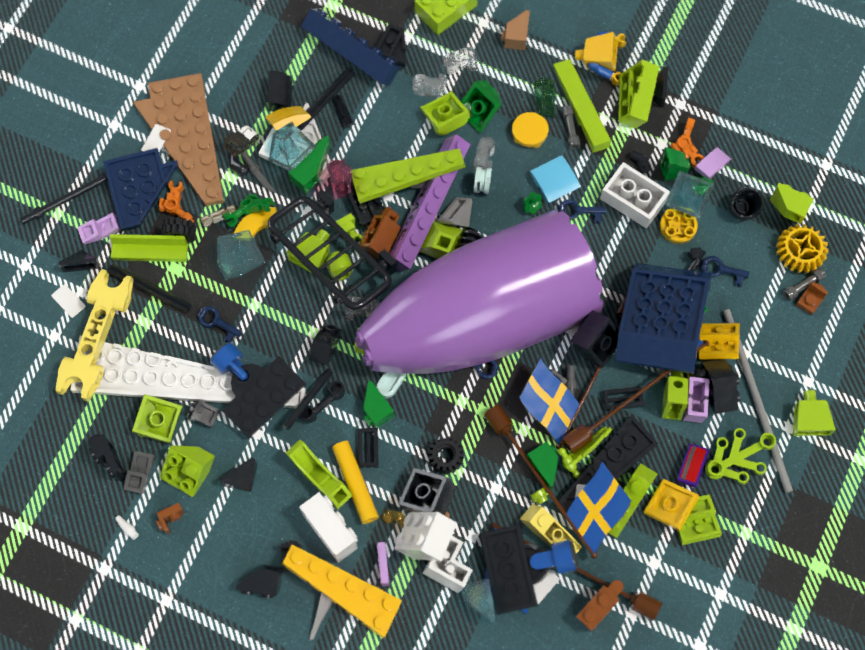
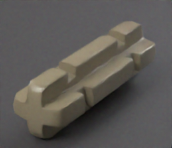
[201,205,236,227]

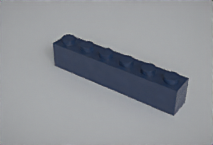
[301,8,400,85]

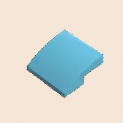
[529,155,581,203]

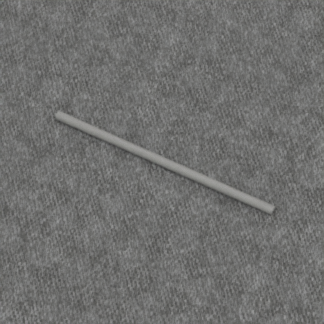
[723,309,793,493]

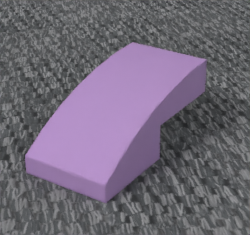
[695,147,731,181]
[77,213,121,244]

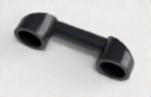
[299,381,345,423]

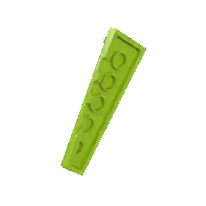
[350,148,466,204]

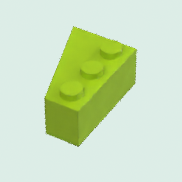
[619,59,660,128]

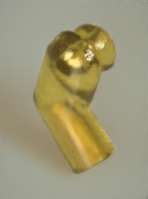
[382,509,405,528]

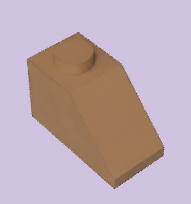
[501,10,530,50]

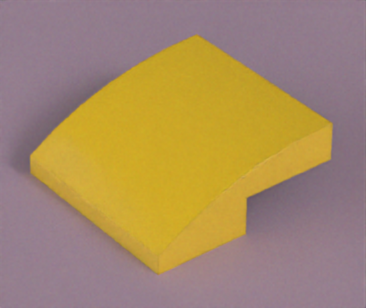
[265,106,311,131]
[699,323,740,359]

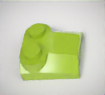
[420,91,470,135]
[132,394,182,443]

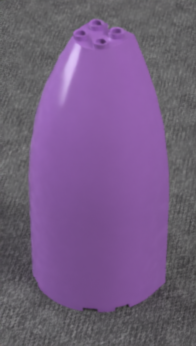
[355,209,603,374]

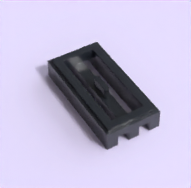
[602,387,644,411]
[358,428,379,468]

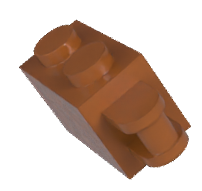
[360,207,401,259]
[576,580,623,632]

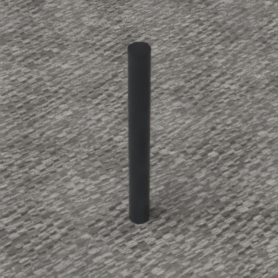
[283,369,333,430]

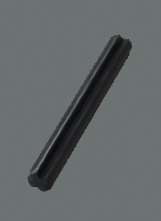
[296,68,355,131]
[108,264,192,313]

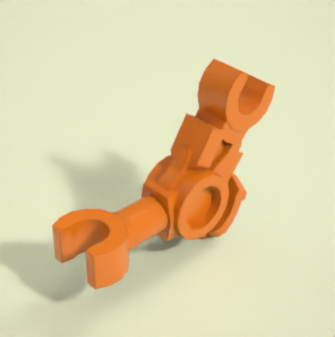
[671,118,704,169]
[159,181,195,222]

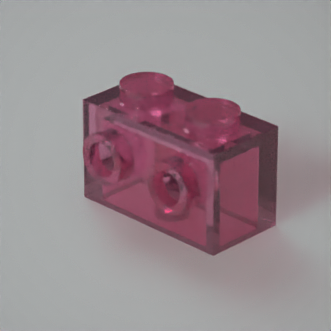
[326,160,353,200]

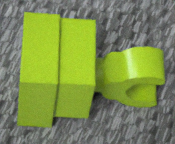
[336,213,363,241]

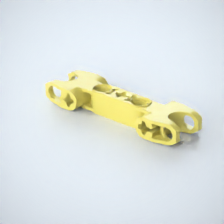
[55,269,134,402]

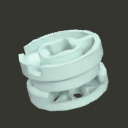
[474,167,492,194]

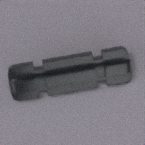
[332,95,354,128]

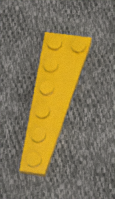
[282,545,402,638]

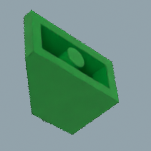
[660,147,690,181]
[363,381,395,428]
[527,441,559,490]

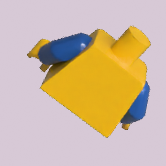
[575,31,626,86]

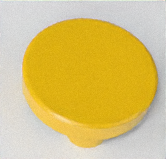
[512,112,548,148]
[660,208,698,244]

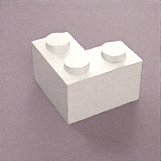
[423,536,473,593]

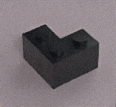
[702,359,740,414]

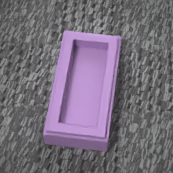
[377,542,389,587]

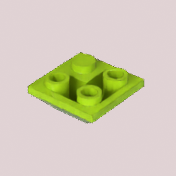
[770,183,814,224]
[419,220,463,259]
[159,445,215,497]

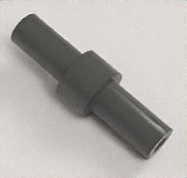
[565,365,577,396]

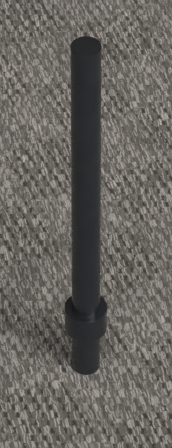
[20,174,108,224]

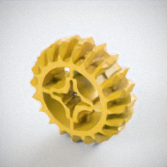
[776,224,828,274]

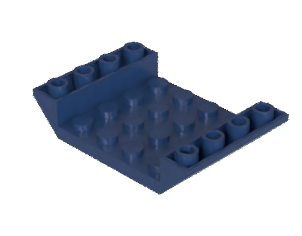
[615,263,712,374]

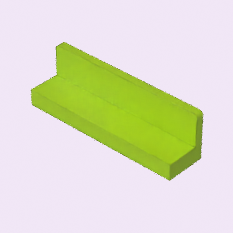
[109,234,188,262]

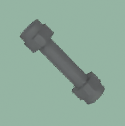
[562,106,580,149]
[783,268,826,301]

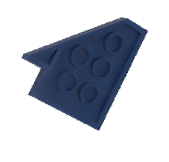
[103,148,179,231]

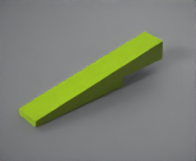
[553,59,611,153]

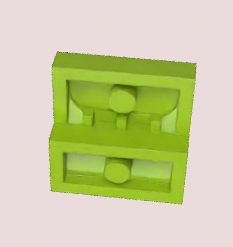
[677,494,722,545]

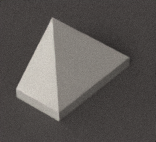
[437,197,472,227]

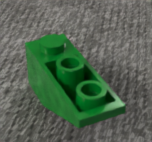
[288,135,330,194]

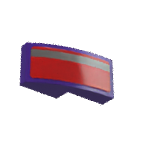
[677,444,709,488]

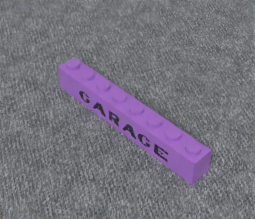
[389,134,470,272]

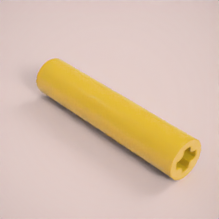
[332,441,379,524]

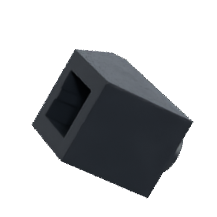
[309,324,342,365]
[235,564,283,598]

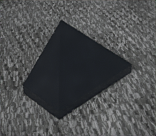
[652,67,668,108]
[58,250,101,272]
[219,457,258,492]

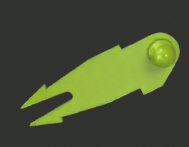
[558,426,612,479]

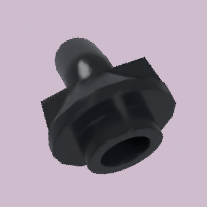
[686,247,706,271]

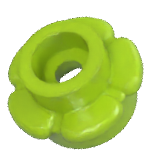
[530,487,548,505]

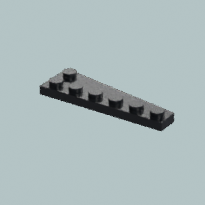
[559,415,659,513]

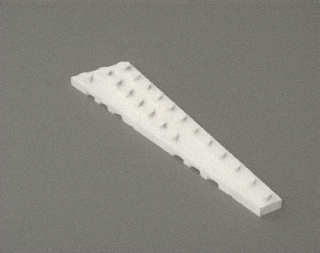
[71,335,306,408]

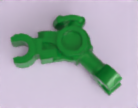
[223,194,275,227]

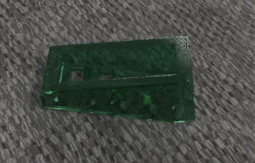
[533,78,555,119]

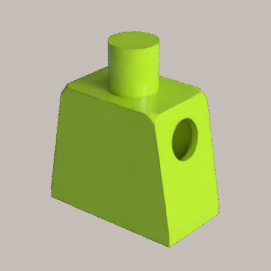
[286,229,330,273]
[661,371,688,421]
[793,390,835,436]

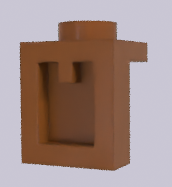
[796,282,828,316]
[156,502,185,534]

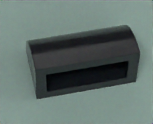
[268,71,293,112]

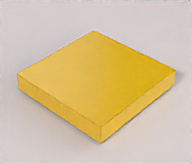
[644,479,699,531]

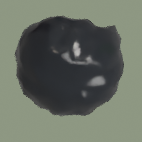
[729,187,764,221]

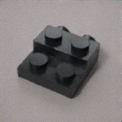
[88,434,126,482]

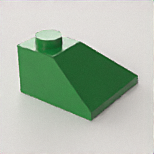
[461,80,501,133]

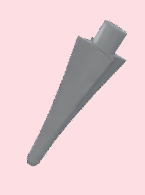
[309,592,333,640]

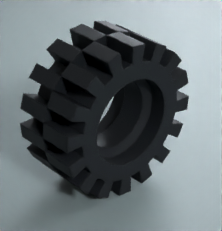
[161,217,197,244]
[428,436,464,475]

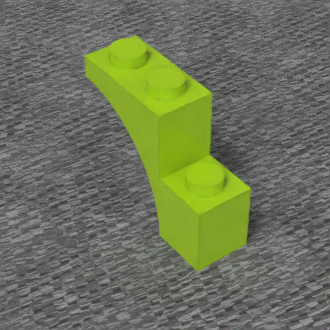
[285,440,353,509]
[609,463,658,538]

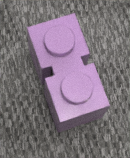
[683,377,709,423]

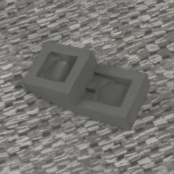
[123,451,156,494]

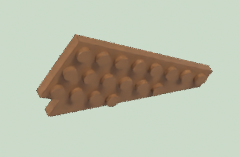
[134,73,224,206]

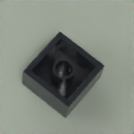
[570,310,619,368]
[398,468,457,516]

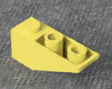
[520,504,582,554]

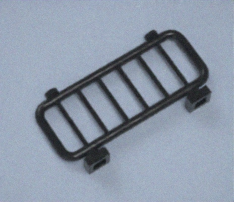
[267,190,397,310]

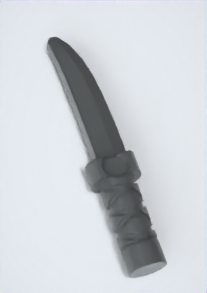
[241,152,275,192]

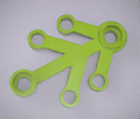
[705,428,776,485]

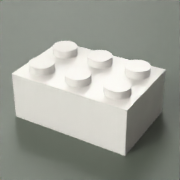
[600,162,670,229]
[299,492,358,563]
[394,512,457,561]

